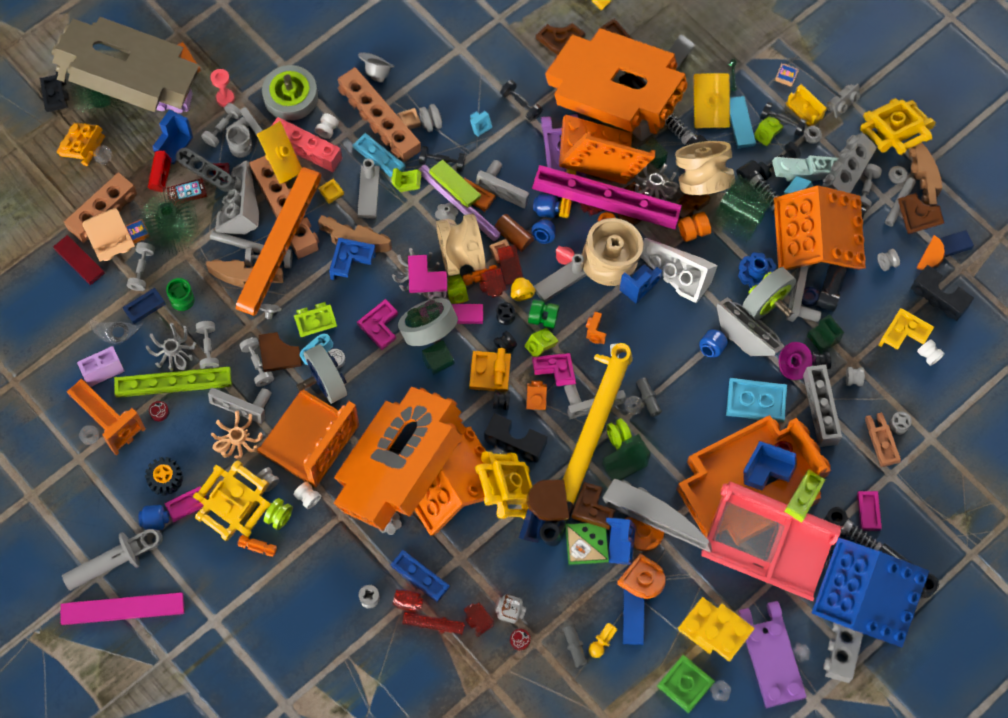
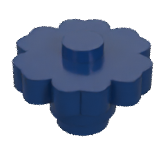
[738,252,776,289]

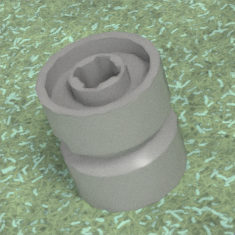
[226,124,253,158]

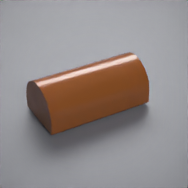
[495,214,534,252]

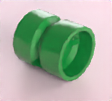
[166,278,195,311]
[528,299,560,329]

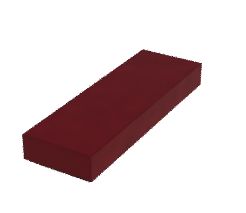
[53,235,105,285]

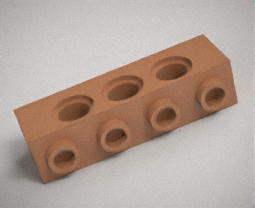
[64,172,137,243]

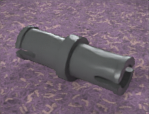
[636,378,662,417]
[563,624,588,667]

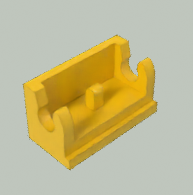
[785,84,827,127]

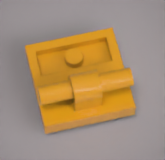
[56,123,105,166]
[469,348,511,392]

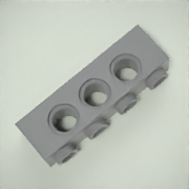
[822,133,877,193]
[803,365,842,447]
[823,623,863,683]

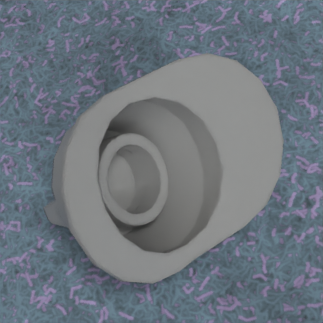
[358,53,395,82]

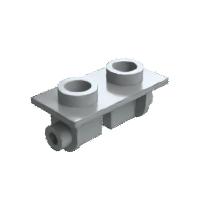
[826,83,861,118]

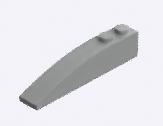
[603,478,712,553]

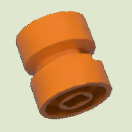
[678,212,711,242]

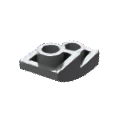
[668,35,695,71]

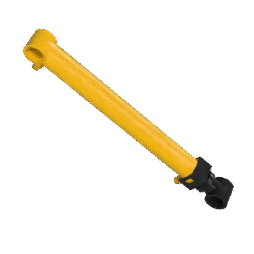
[540,343,633,546]

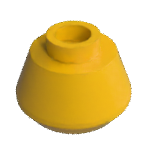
[510,277,536,301]

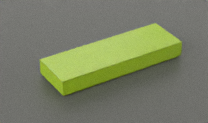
[429,160,481,208]
[784,469,825,522]

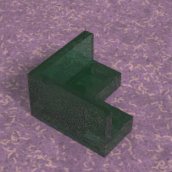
[602,434,651,481]

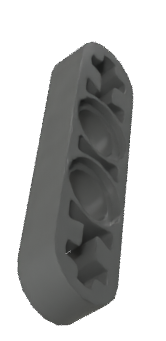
[176,148,235,192]

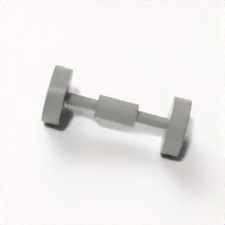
[201,103,242,147]
[860,164,882,211]
[127,242,155,291]
[245,247,293,268]
[196,321,219,369]
[240,337,274,387]

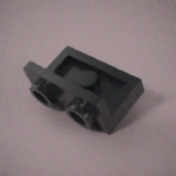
[39,69,70,112]

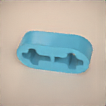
[300,334,333,365]

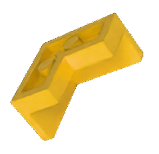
[878,308,934,350]

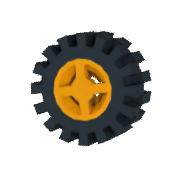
[145,457,183,496]

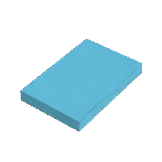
[726,378,787,423]

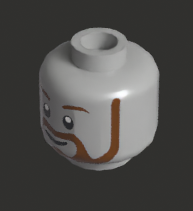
[494,594,526,624]

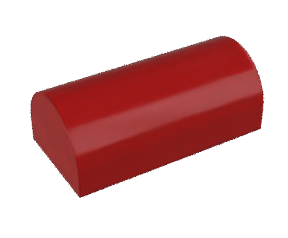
[148,151,172,192]

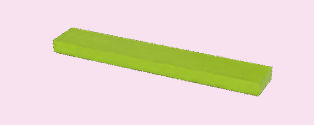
[114,367,232,398]

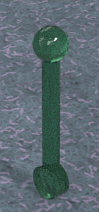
[729,59,738,92]

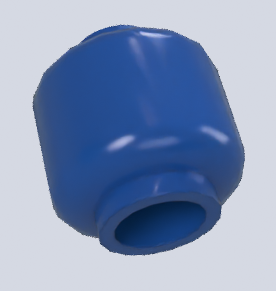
[533,193,561,218]
[699,329,728,358]
[139,505,169,531]

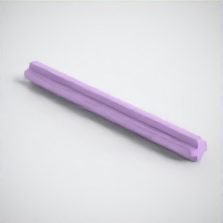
[419,165,500,241]

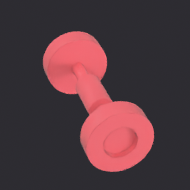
[210,69,235,107]

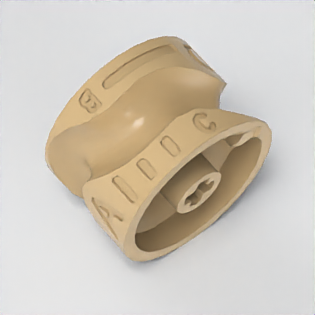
[675,141,735,195]
[436,213,485,276]
[581,218,643,286]

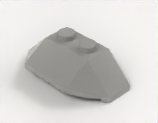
[716,297,784,356]

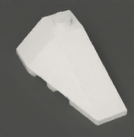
[640,238,718,303]

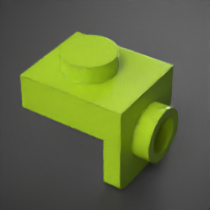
[754,116,784,146]
[391,168,421,192]
[447,274,469,304]
[525,327,558,357]

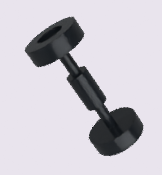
[500,80,543,122]
[760,102,807,137]
[758,142,801,180]
[419,146,466,172]

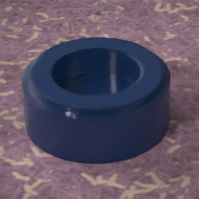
[801,287,819,306]

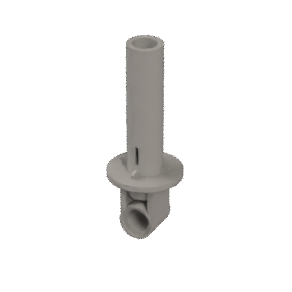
[62,529,163,591]

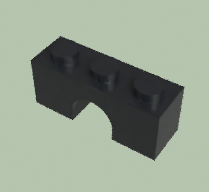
[911,265,974,321]
[484,413,548,463]

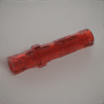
[402,611,465,635]

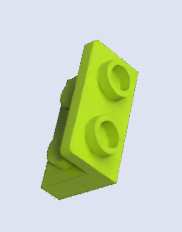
[293,302,337,337]

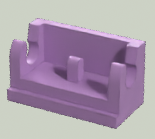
[77,346,125,387]

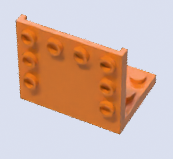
[559,115,655,184]
[774,185,866,270]
[257,390,360,488]
[415,427,489,536]

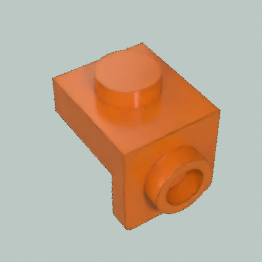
[586,311,606,344]
[526,380,547,410]

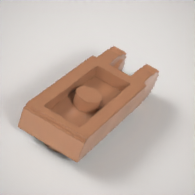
[865,413,901,467]

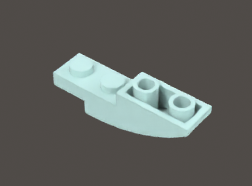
[772,156,838,182]

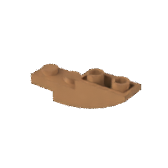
[909,143,943,206]
[318,215,392,252]
[206,260,284,288]

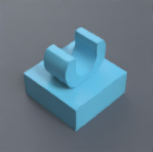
[470,111,492,136]

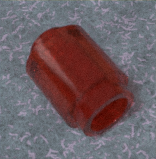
[393,589,424,613]

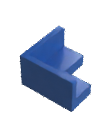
[153,109,194,164]
[329,238,376,280]
[619,264,663,304]
[743,441,797,491]
[606,518,636,565]

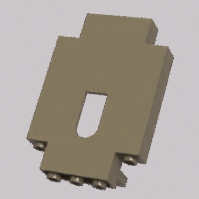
[51,17,199,112]

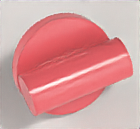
[556,246,575,265]

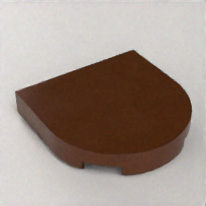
[526,479,569,521]

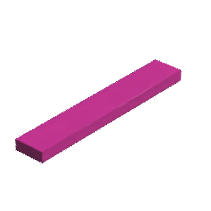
[61,592,184,625]

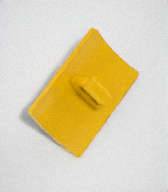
[694,73,730,128]
[257,121,302,184]

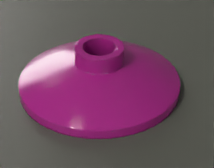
[779,342,812,380]

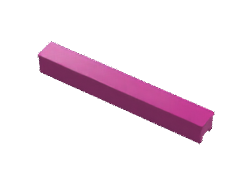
[532,165,682,229]

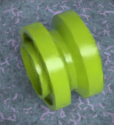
[606,418,632,449]
[264,498,293,530]

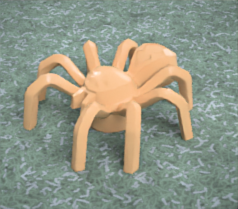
[211,411,262,460]

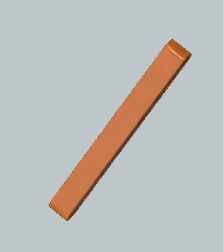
[236,167,321,316]

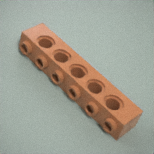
[338,67,421,163]
[249,155,319,259]

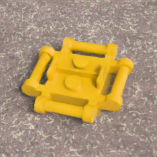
[860,98,936,155]
[475,451,532,519]
[192,460,271,541]

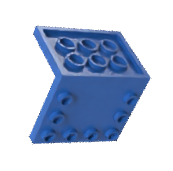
[811,538,929,647]

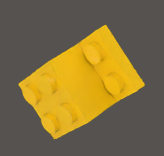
[678,597,755,662]

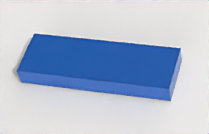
[390,550,450,603]
[623,589,644,645]

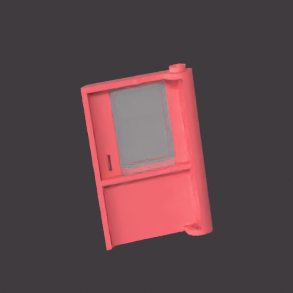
[701,481,841,601]

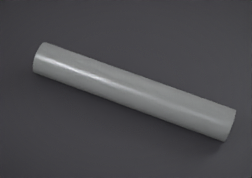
[885,178,916,226]
[210,230,264,253]

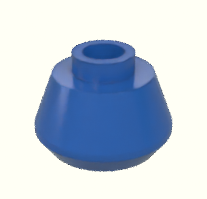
[531,219,556,244]

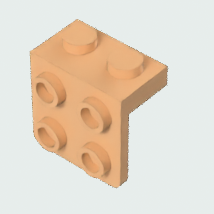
[82,208,134,261]

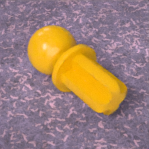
[588,623,617,658]

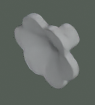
[435,203,458,221]
[259,303,282,319]
[379,512,402,535]

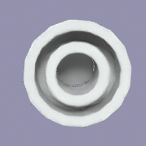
[315,113,339,139]
[917,339,945,366]
[294,481,321,509]

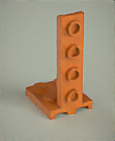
[66,379,146,455]

